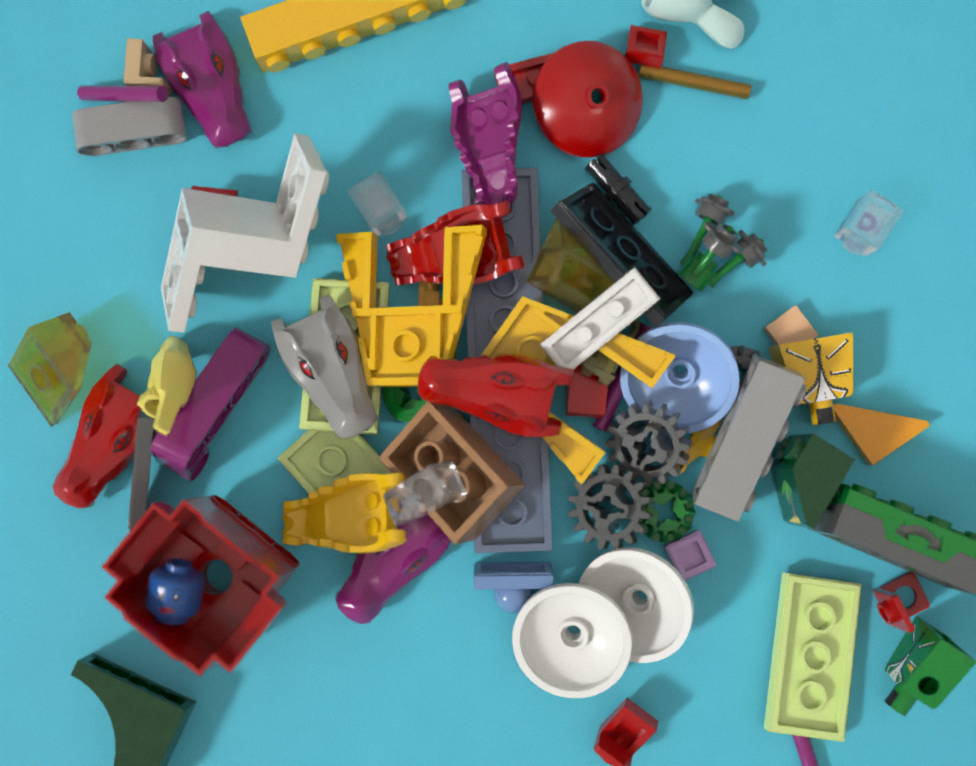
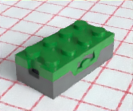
[807,483,976,596]

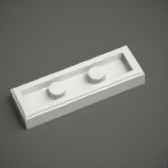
[540,268,660,369]

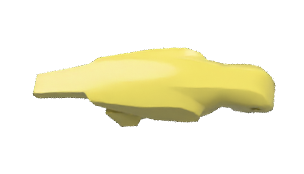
[137,335,197,436]

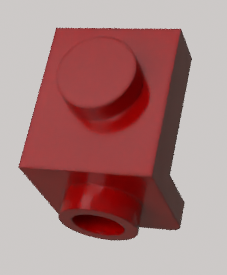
[593,698,659,766]

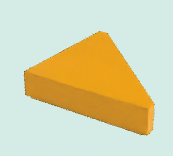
[833,403,931,465]

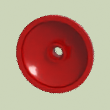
[532,41,643,158]

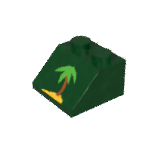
[770,434,855,529]

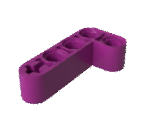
[151,327,271,482]

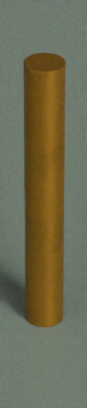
[638,65,751,99]

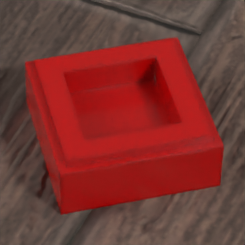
[625,25,667,68]

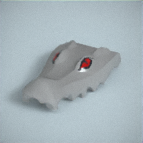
[271,294,377,439]

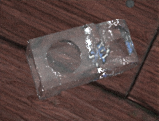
[383,461,468,527]

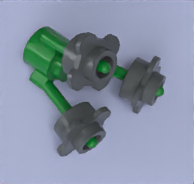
[678,194,767,292]

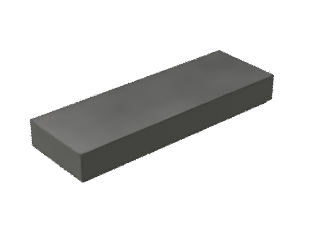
[128,409,155,531]

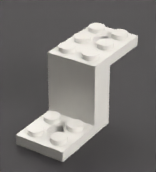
[161,133,329,333]

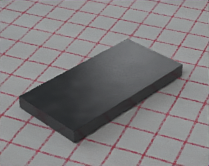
[551,182,694,327]

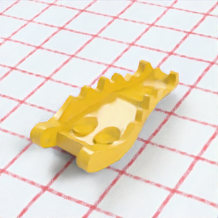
[282,473,406,553]

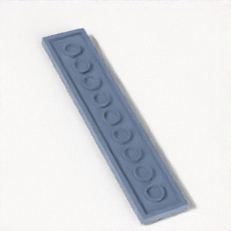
[462,168,552,553]

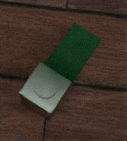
[71,653,197,766]

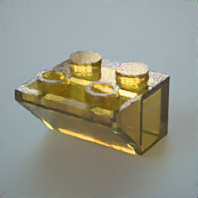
[526,218,615,313]

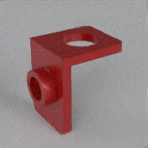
[872,572,930,633]

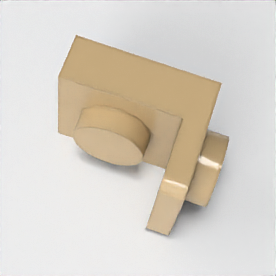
[123,38,172,97]

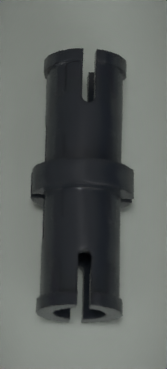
[584,153,652,226]

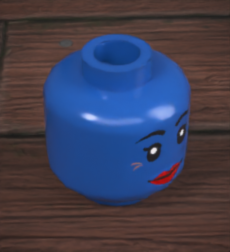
[146,559,205,625]

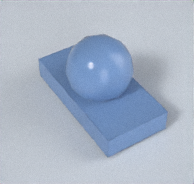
[474,562,553,614]

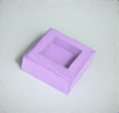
[663,529,717,581]

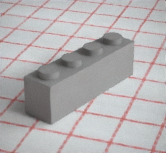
[691,354,806,522]

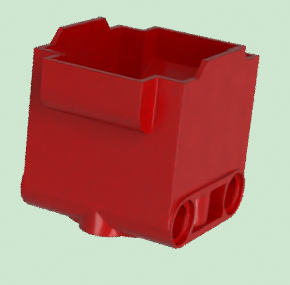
[102,494,300,676]

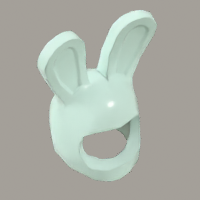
[641,0,745,49]

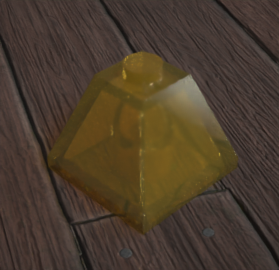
[8,312,91,427]

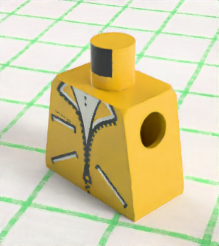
[768,333,853,425]

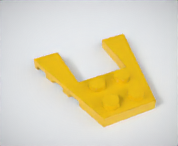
[336,225,487,387]
[481,296,676,484]

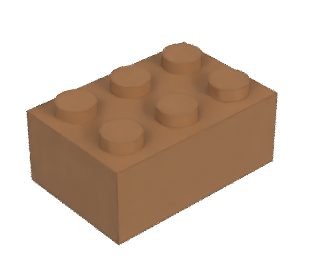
[378,401,526,544]

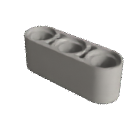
[72,97,187,156]

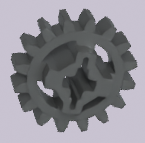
[605,400,693,486]
[568,465,654,549]

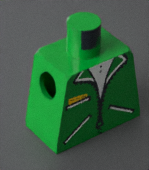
[884,616,976,716]

